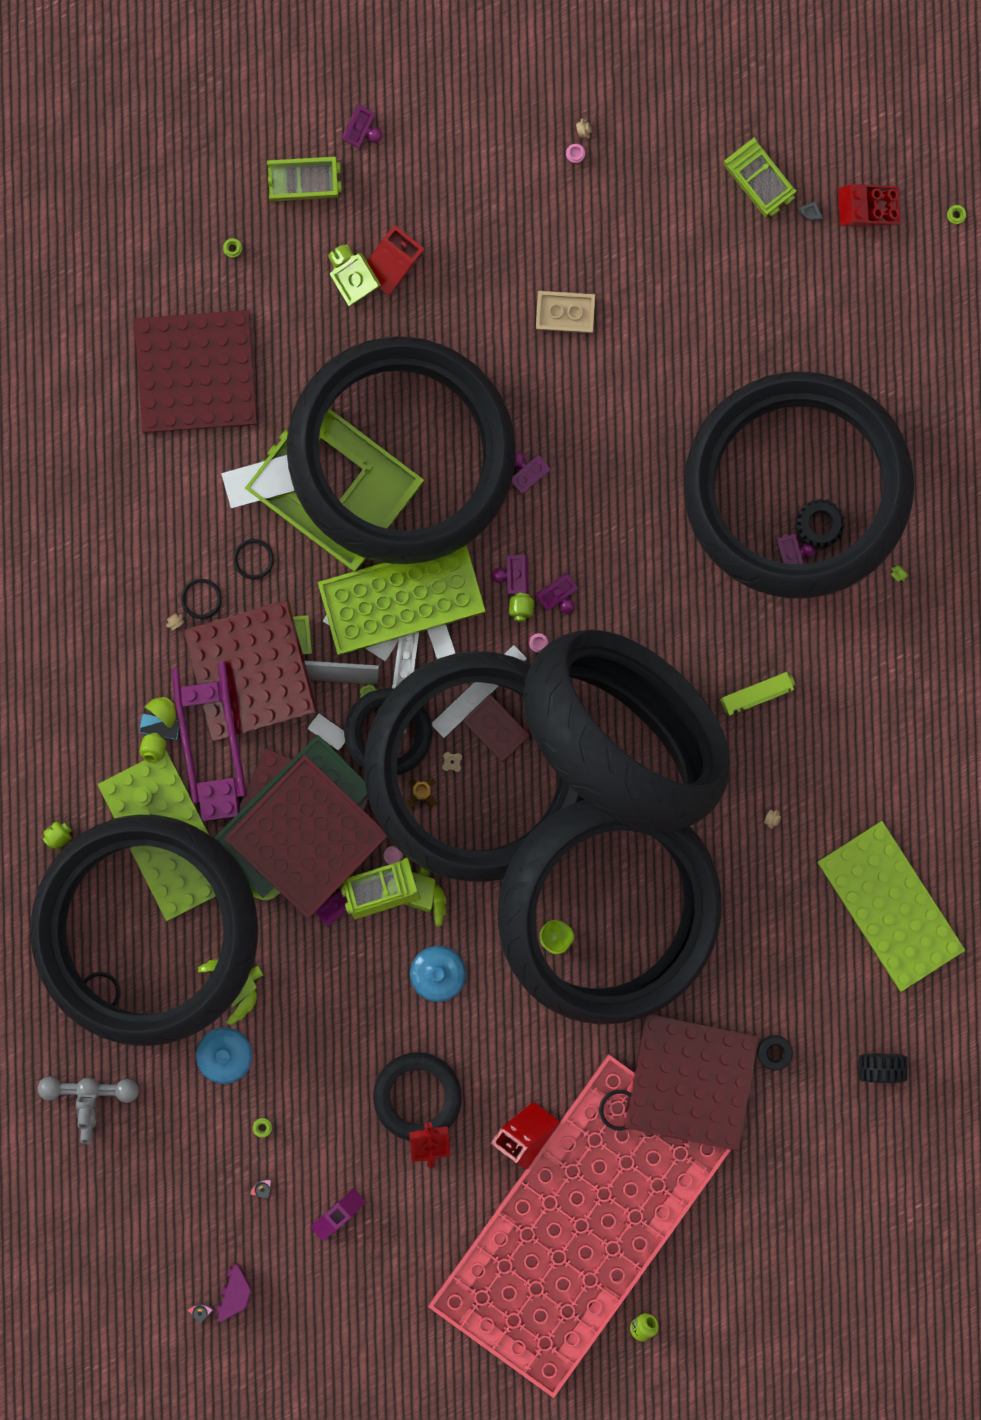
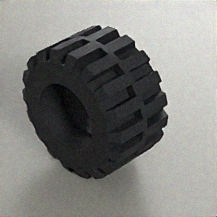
[795,499,845,549]
[859,1053,908,1083]

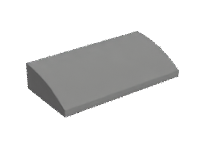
[305,661,379,685]

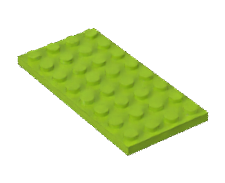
[318,545,486,656]
[97,750,216,921]
[817,821,965,992]

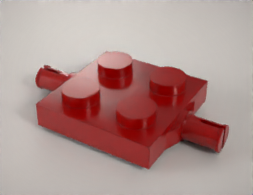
[409,1122,450,1168]

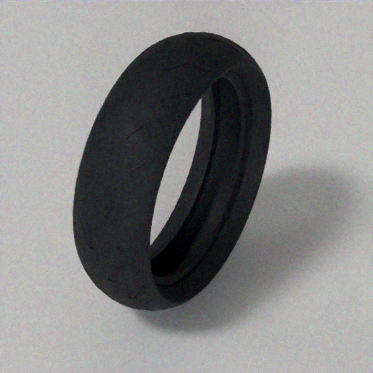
[287,336,516,564]
[684,372,914,599]
[523,629,730,832]
[364,651,585,882]
[498,800,722,1024]
[30,814,258,1046]

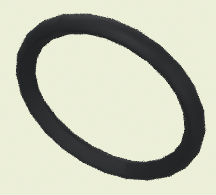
[233,539,274,579]
[181,578,222,619]
[84,972,120,1006]
[599,1090,631,1131]

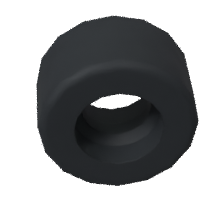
[757,1035,793,1071]

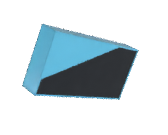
[139,714,179,740]

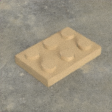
[536,291,595,333]

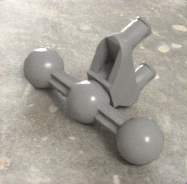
[37,1076,139,1144]

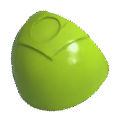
[144,697,177,729]
[540,920,574,954]

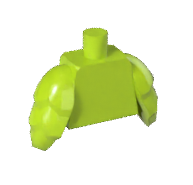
[381,866,447,927]
[198,959,263,1025]

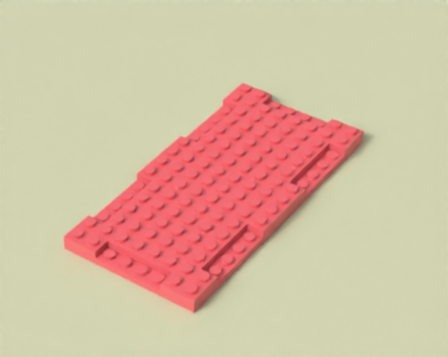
[428,1054,731,1398]

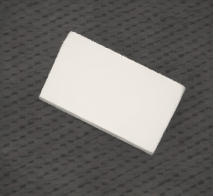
[427,625,456,659]
[307,714,345,751]

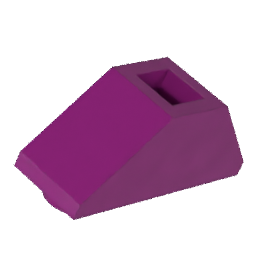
[310,1188,366,1241]
[215,1262,252,1322]

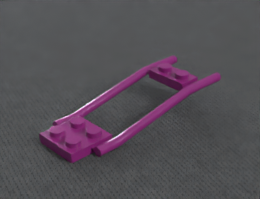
[171,662,246,821]

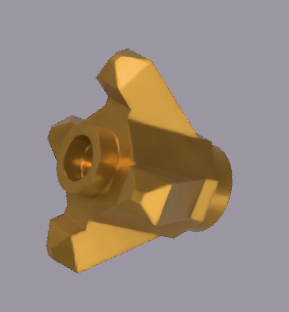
[406,777,437,808]

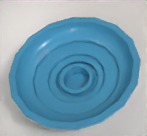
[410,945,467,1002]
[196,1027,253,1084]

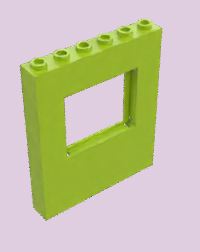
[245,409,424,572]

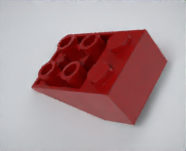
[838,184,900,227]
[367,225,425,296]
[491,1102,560,1169]

